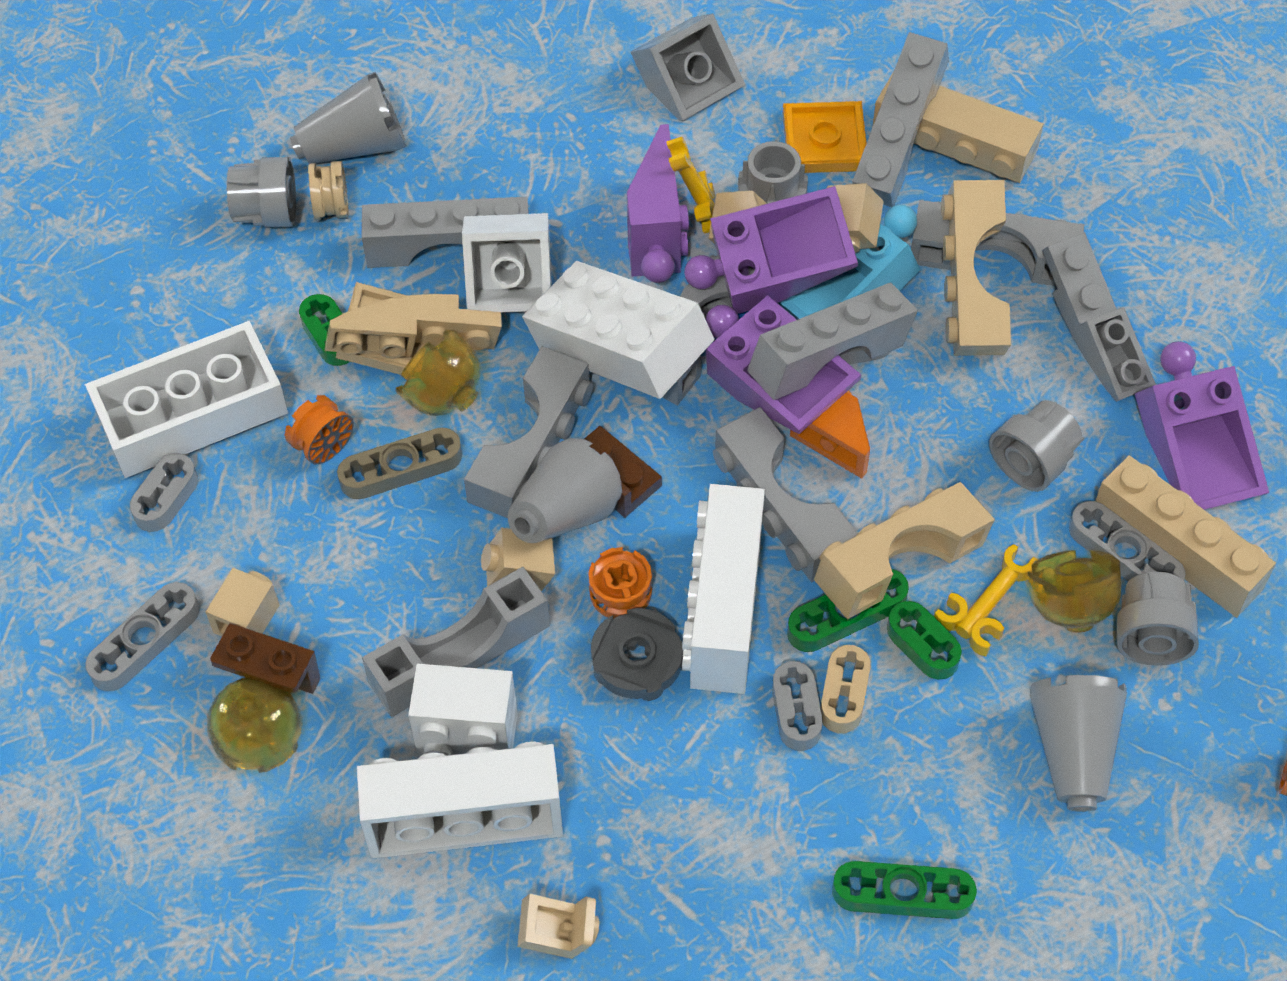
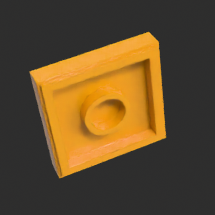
[782,101,867,173]

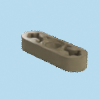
[337,428,462,499]

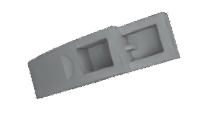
[1042,232,1156,402]

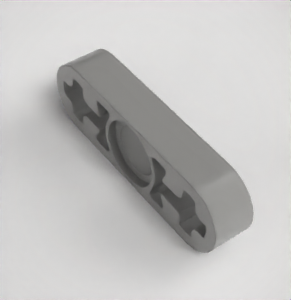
[1069,501,1186,581]
[86,582,199,691]

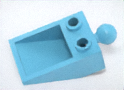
[778,205,921,319]

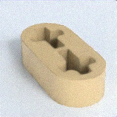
[820,645,871,733]

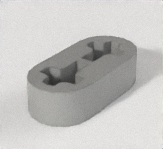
[130,453,198,532]
[772,661,822,751]

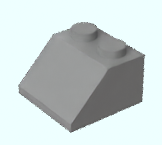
[631,13,745,121]

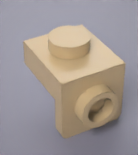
[517,894,599,959]

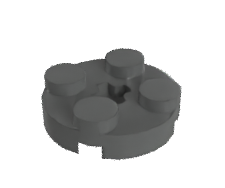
[591,608,683,701]

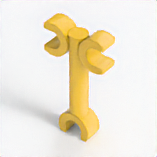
[666,137,715,234]
[934,544,1038,657]

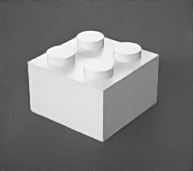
[462,213,552,312]
[408,664,518,757]

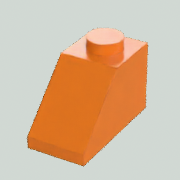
[790,390,870,479]

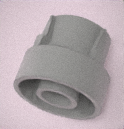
[738,140,808,204]
[227,157,296,227]
[989,400,1084,492]
[1117,572,1199,665]

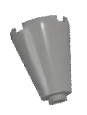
[290,72,406,164]
[508,438,622,543]
[1030,675,1127,812]

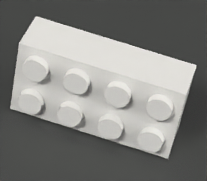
[522,261,714,399]
[85,321,288,478]
[682,484,765,694]
[357,742,563,859]

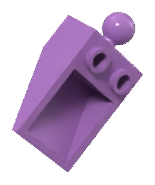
[627,124,689,283]
[684,186,858,314]
[705,295,861,434]
[1135,341,1269,510]

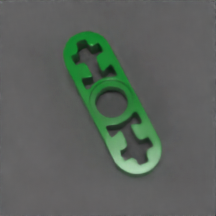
[787,569,909,652]
[832,861,977,919]

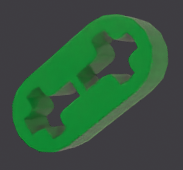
[299,294,349,366]
[887,601,962,680]

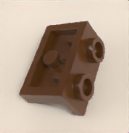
[584,425,662,518]
[210,623,321,694]

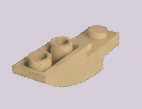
[325,294,502,359]

